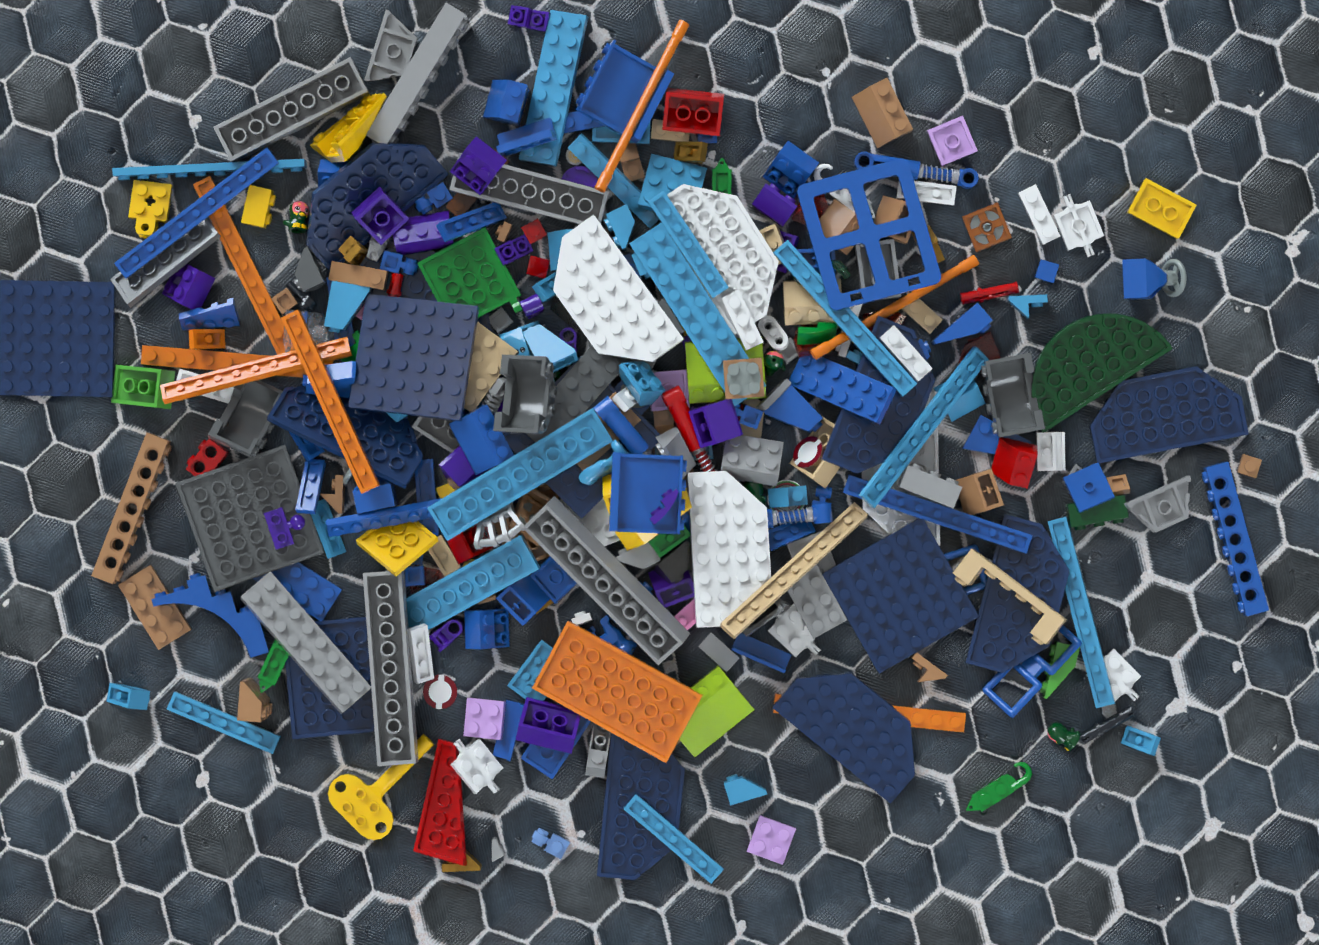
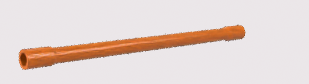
[594,20,689,193]
[810,255,979,360]

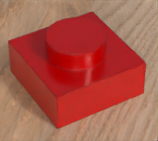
[521,218,547,245]

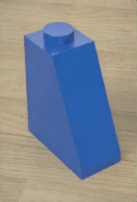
[302,361,356,398]
[764,385,823,433]

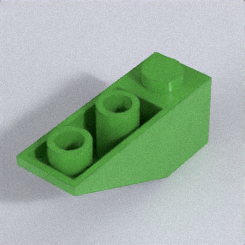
[1040,641,1080,699]

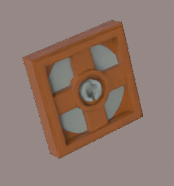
[962,202,1012,252]

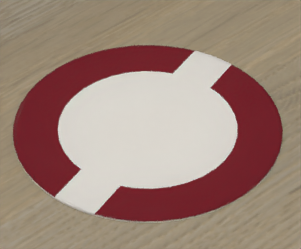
[793,436,822,468]
[423,675,457,709]

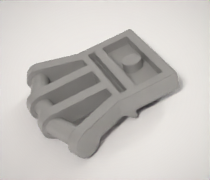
[474,502,527,549]

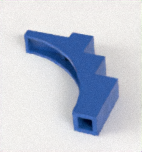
[151,573,269,658]

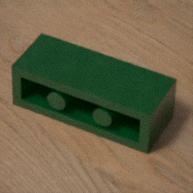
[1065,495,1129,530]

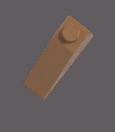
[328,261,389,291]

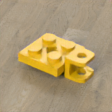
[128,180,173,239]

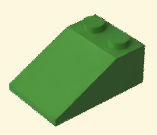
[111,365,175,409]

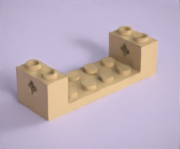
[953,549,1067,645]

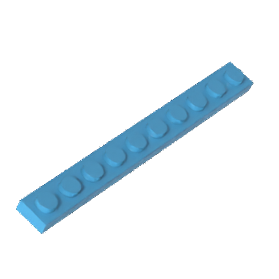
[112,159,307,180]
[773,240,917,397]
[859,346,989,508]
[1048,517,1115,708]

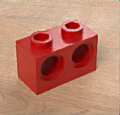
[186,439,230,476]

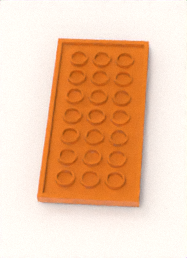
[532,620,703,763]

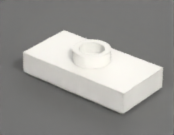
[612,387,638,412]

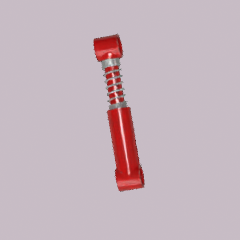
[661,385,717,472]

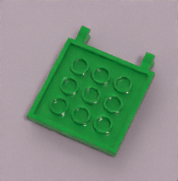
[417,227,523,318]

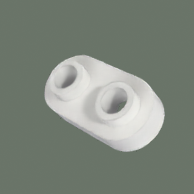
[758,316,789,351]

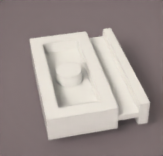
[1036,432,1066,471]

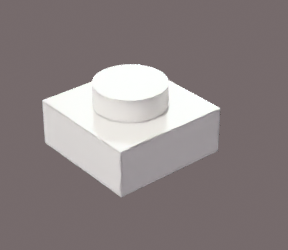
[571,611,593,626]

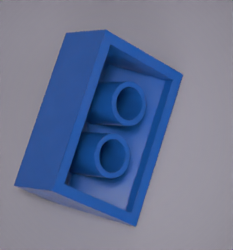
[449,405,514,475]

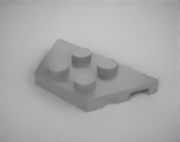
[364,10,418,82]
[1124,476,1191,533]

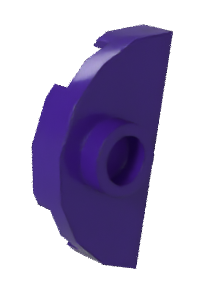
[561,166,598,188]

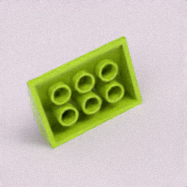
[685,336,766,404]
[679,665,754,757]

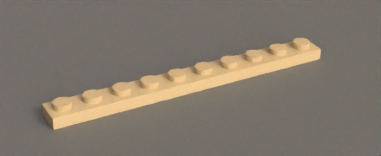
[720,502,868,639]

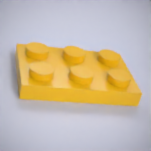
[1127,178,1197,239]

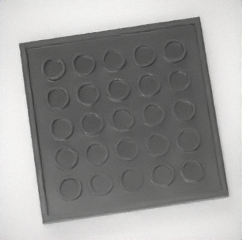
[175,445,324,592]

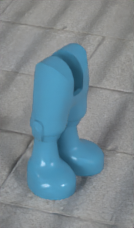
[579,439,629,485]

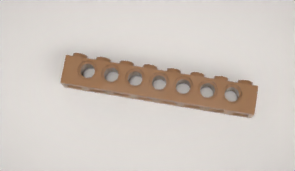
[91,432,172,584]

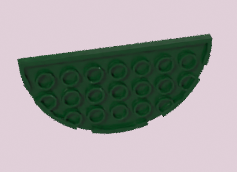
[1031,313,1173,433]

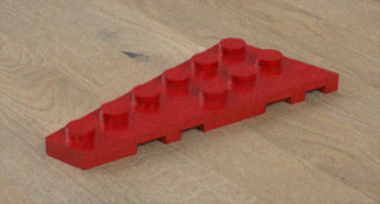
[413,739,467,866]

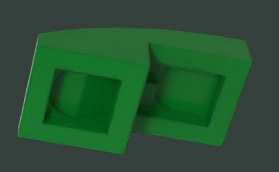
[797,322,837,345]

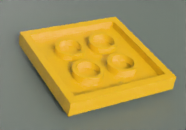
[356,505,438,576]

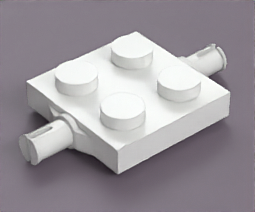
[1053,194,1104,257]
[768,603,821,657]
[1086,648,1141,701]
[450,739,503,794]

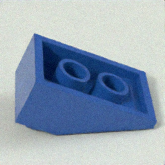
[931,303,993,345]

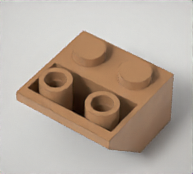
[873,196,912,245]
[956,468,1004,515]

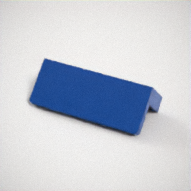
[496,118,557,157]
[731,633,791,673]
[493,699,524,762]

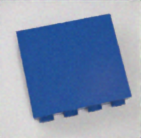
[576,40,674,143]
[609,452,687,535]

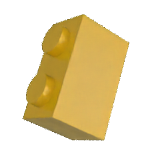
[241,185,276,229]

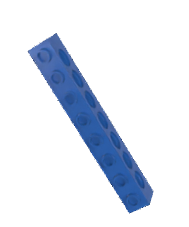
[1201,462,1269,616]

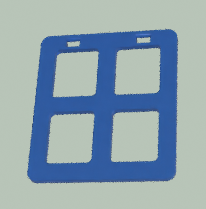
[797,158,941,311]

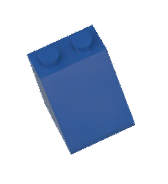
[483,80,530,127]

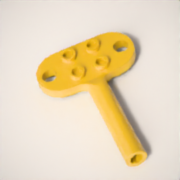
[328,734,434,840]

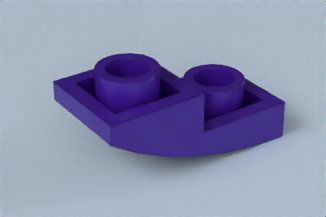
[508,5,550,32]
[494,234,534,266]
[649,488,679,525]

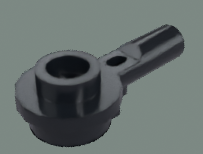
[286,281,317,312]

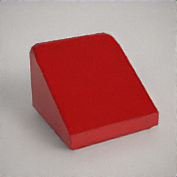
[526,255,550,279]

